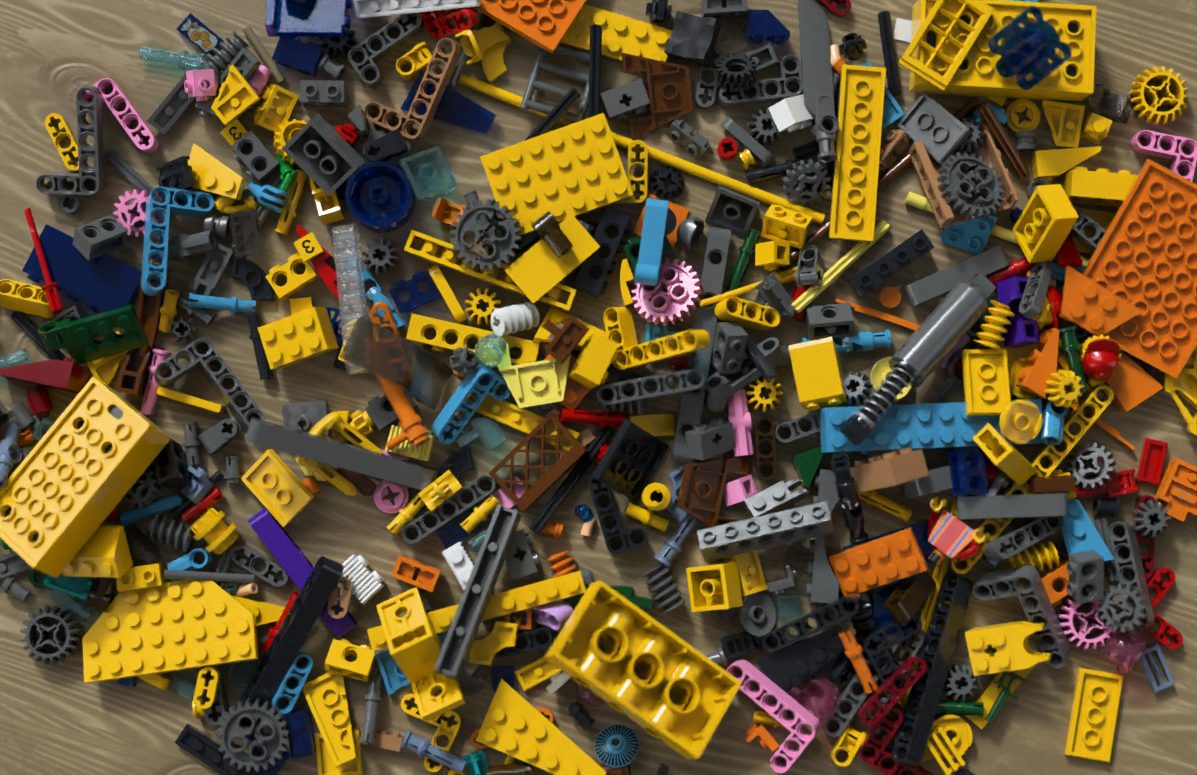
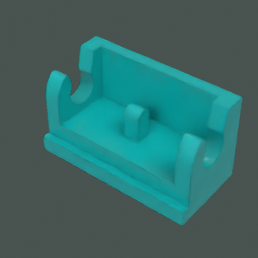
[43,573,96,600]

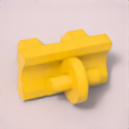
[418,470,463,512]

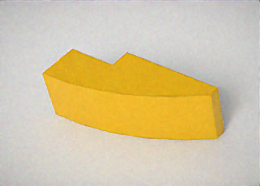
[308,175,344,225]

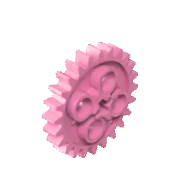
[631,258,702,326]

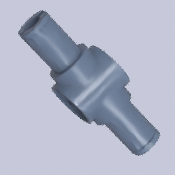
[0,424,22,487]

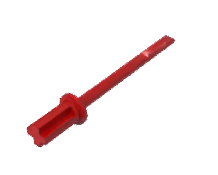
[24,208,63,313]

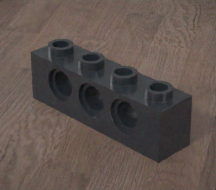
[573,206,633,298]
[847,230,934,298]

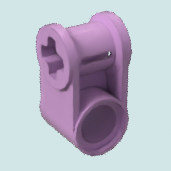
[533,600,573,630]

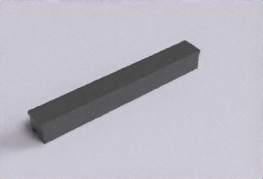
[434,504,522,681]

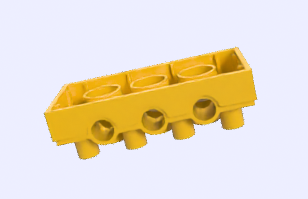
[544,580,742,760]

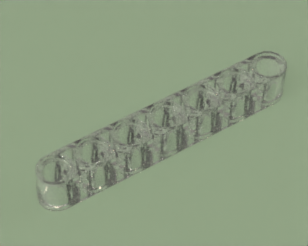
[332,223,372,375]

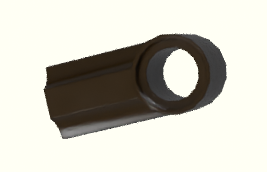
[531,211,573,258]
[85,577,116,613]

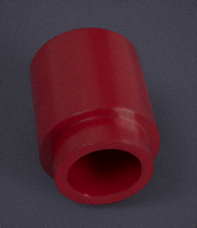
[26,385,54,419]

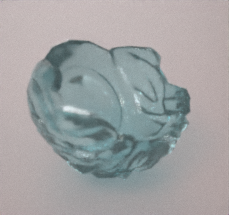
[474,334,507,369]

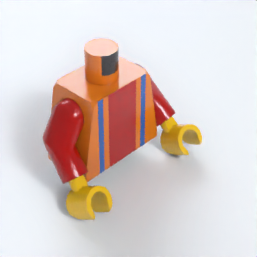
[927,496,991,566]

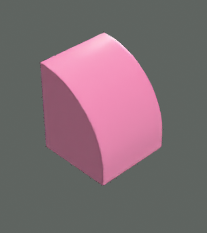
[723,474,758,506]

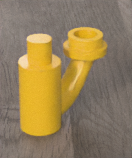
[214,195,259,215]

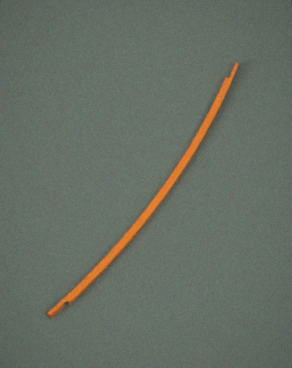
[834,299,1135,451]

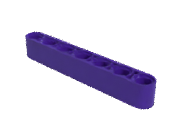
[248,507,358,639]

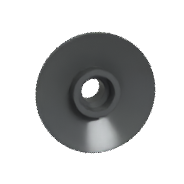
[740,592,776,636]

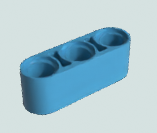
[270,650,313,714]

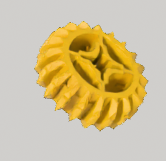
[1129,66,1190,125]

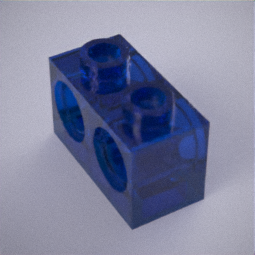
[389,270,441,315]
[947,448,988,497]

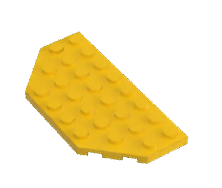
[82,580,258,683]

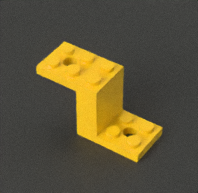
[376,587,465,722]

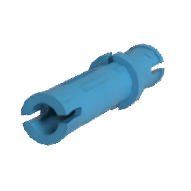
[188,293,256,314]

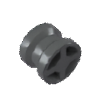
[1015,131,1037,152]

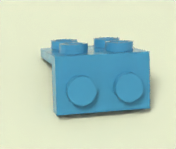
[941,213,998,255]

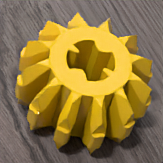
[465,288,501,325]
[1044,370,1084,408]
[746,376,783,412]

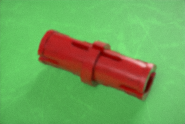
[181,486,225,524]

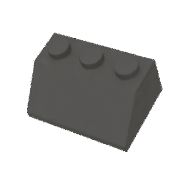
[282,113,365,196]

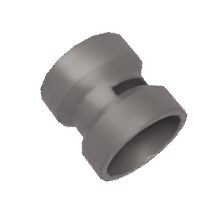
[204,213,231,238]

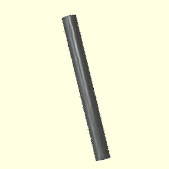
[164,570,254,583]

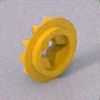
[1006,99,1040,132]

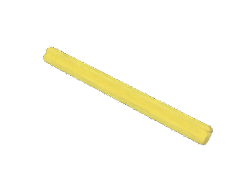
[791,220,891,313]

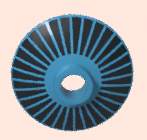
[595,725,639,768]

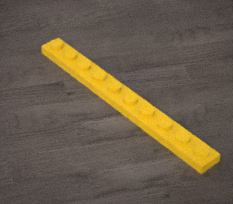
[367,570,586,651]

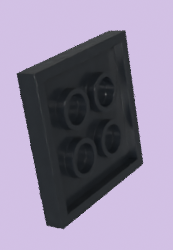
[592,419,669,502]

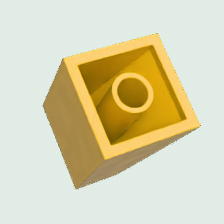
[789,337,847,411]

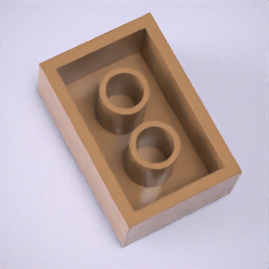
[850,447,929,493]

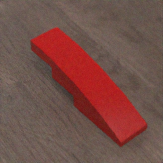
[296,225,352,306]

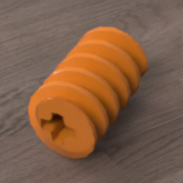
[546,549,577,578]

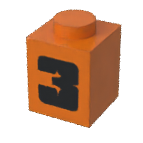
[501,607,532,629]

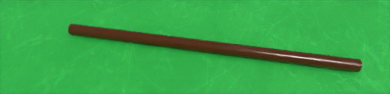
[780,97,982,271]

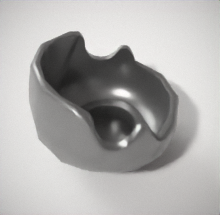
[677,216,705,251]

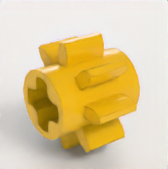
[348,410,375,437]

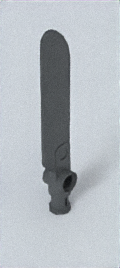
[798,0,839,162]

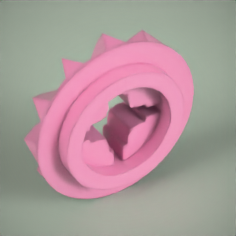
[374,480,409,513]

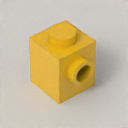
[755,241,790,271]

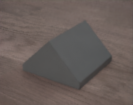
[705,186,760,237]

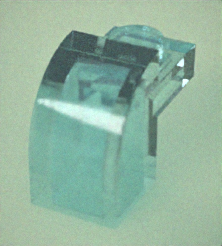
[456,418,508,451]

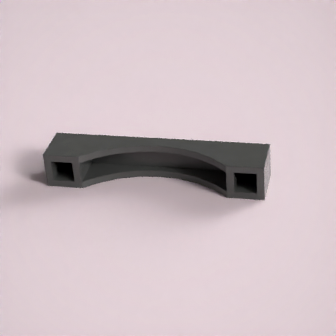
[805,469,840,603]

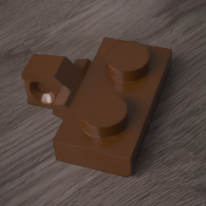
[543,316,590,364]

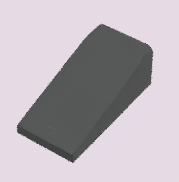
[741,42,781,74]

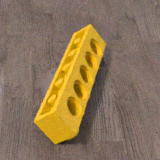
[406,313,541,365]

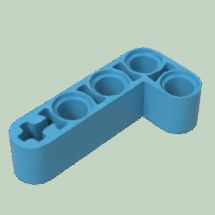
[634,198,669,286]
[432,364,511,444]

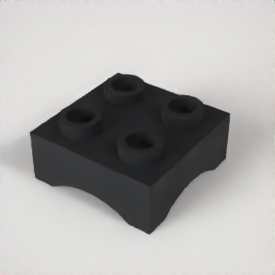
[664,11,721,65]

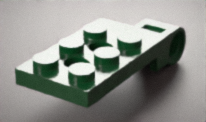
[38,305,149,365]

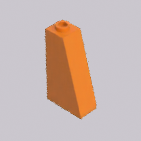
[1081,334,1163,413]

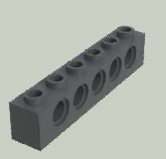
[697,501,835,562]

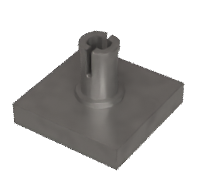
[282,401,330,437]

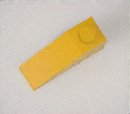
[1031,146,1101,183]

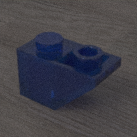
[745,10,790,44]

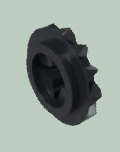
[650,166,684,200]

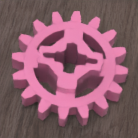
[113,189,161,237]

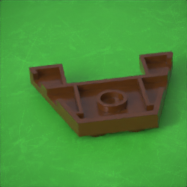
[621,53,693,139]
[677,455,752,527]

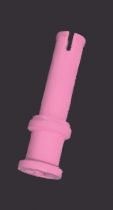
[140,348,172,416]

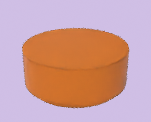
[879,286,901,309]

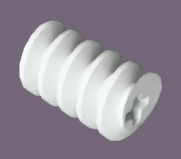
[490,302,540,337]

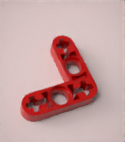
[419,7,478,39]
[1139,567,1183,649]

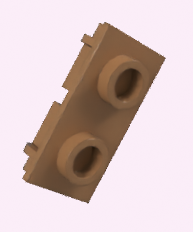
[879,129,910,172]

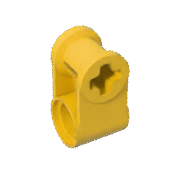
[396,41,432,80]
[830,723,866,767]

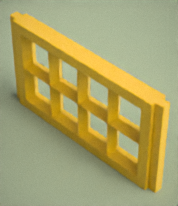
[898,0,994,91]

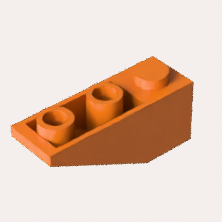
[1016,328,1059,399]

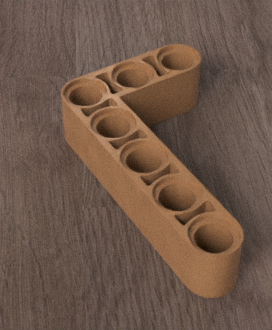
[364,38,461,140]

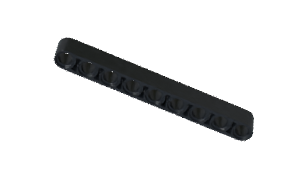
[236,556,344,733]
[892,572,973,767]

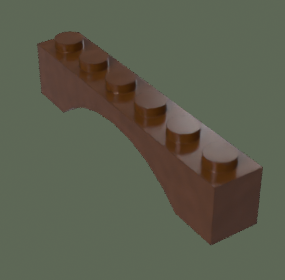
[115,263,172,396]

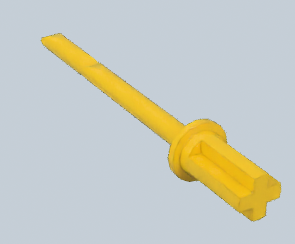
[698,266,797,307]

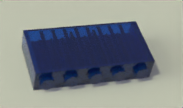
[22,224,142,313]

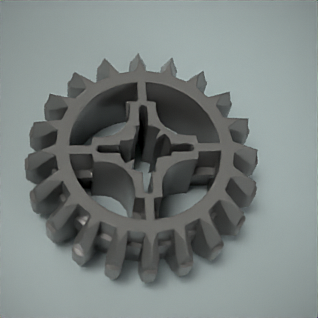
[20,605,82,665]

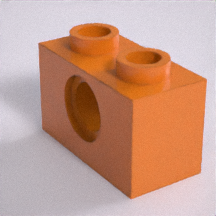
[1040,560,1069,607]

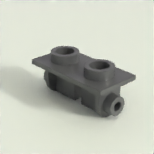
[666,118,711,160]
[756,273,795,320]

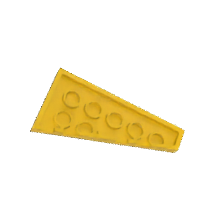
[475,679,607,775]

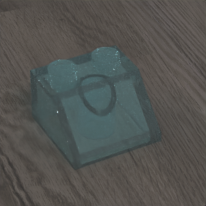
[399,146,457,201]

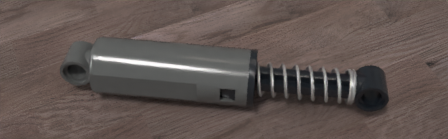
[839,271,996,446]

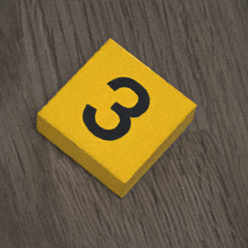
[220,118,248,146]
[293,232,324,262]

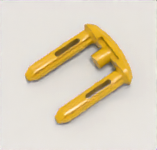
[297,412,383,496]

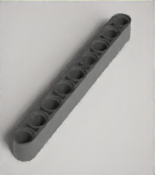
[245,418,439,490]

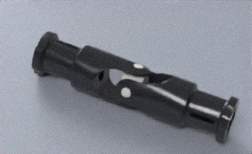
[831,459,868,545]

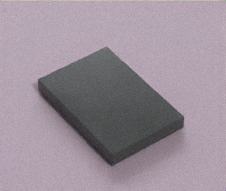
[896,91,971,164]

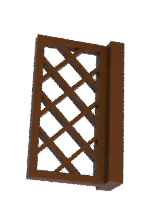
[489,413,589,512]

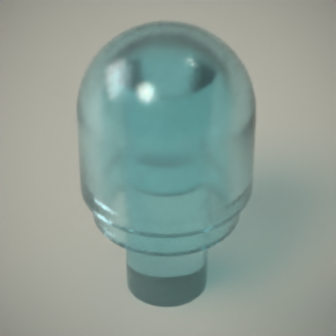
[170,677,196,700]

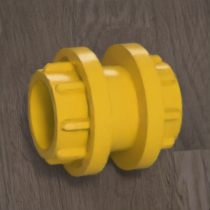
[191,508,239,555]

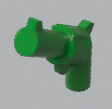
[276,154,298,192]

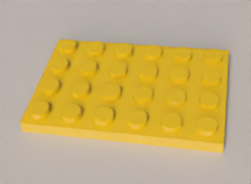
[480,113,633,237]

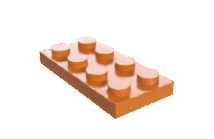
[828,527,928,596]

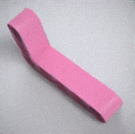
[1130,130,1197,182]
[726,658,820,773]

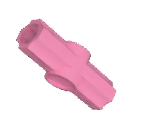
[727,389,753,457]

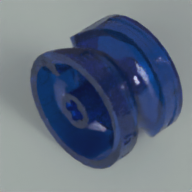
[345,161,415,233]

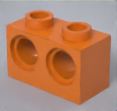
[391,555,442,592]

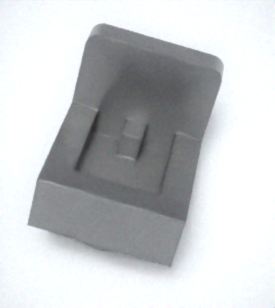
[766,564,797,595]

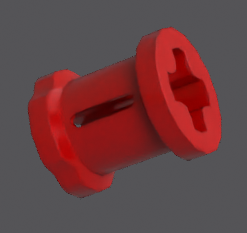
[717,138,738,161]

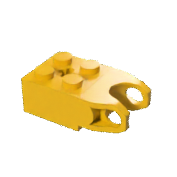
[965,621,1051,676]

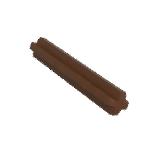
[978,103,1029,179]

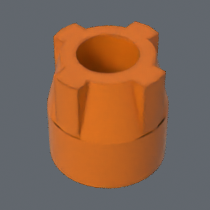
[301,476,321,496]

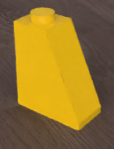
[973,423,1037,486]

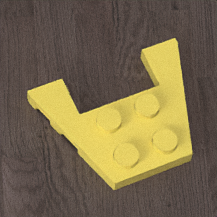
[488,343,571,408]

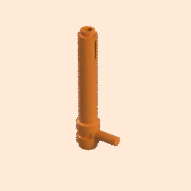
[360,338,430,450]

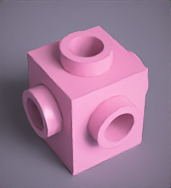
[184,69,218,102]

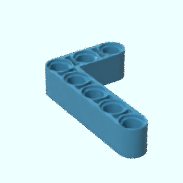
[141,187,214,296]

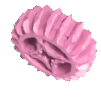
[1058,598,1117,650]

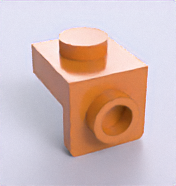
[431,197,470,227]

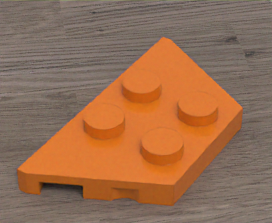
[1060,265,1142,337]

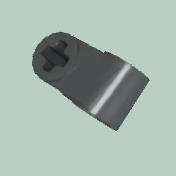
[795,245,825,288]
[198,419,242,456]

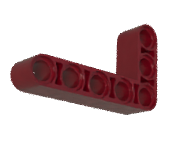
[859,701,934,775]

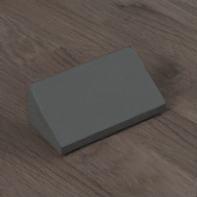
[348,105,369,139]

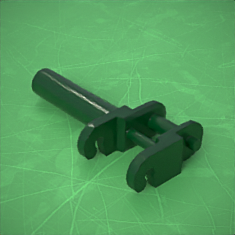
[985,671,1028,724]

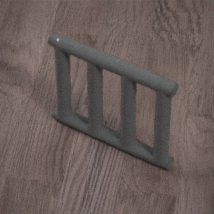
[520,45,604,123]

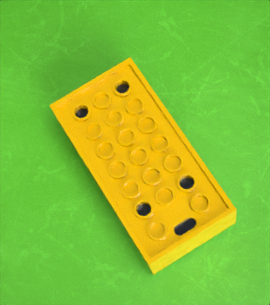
[909,0,1097,102]
[0,377,171,578]

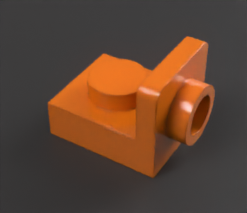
[744,723,779,752]

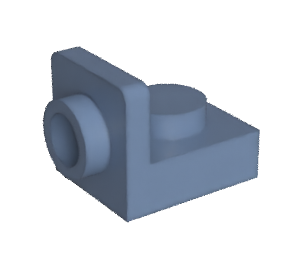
[180,466,214,505]

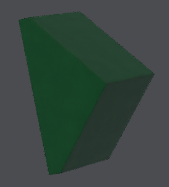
[791,446,824,488]

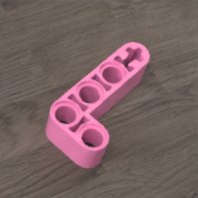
[85,78,159,153]

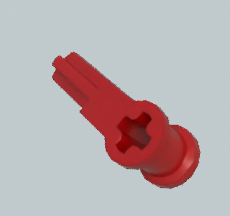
[1075,468,1140,499]

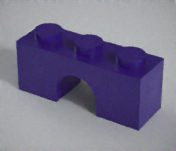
[996,277,1039,348]

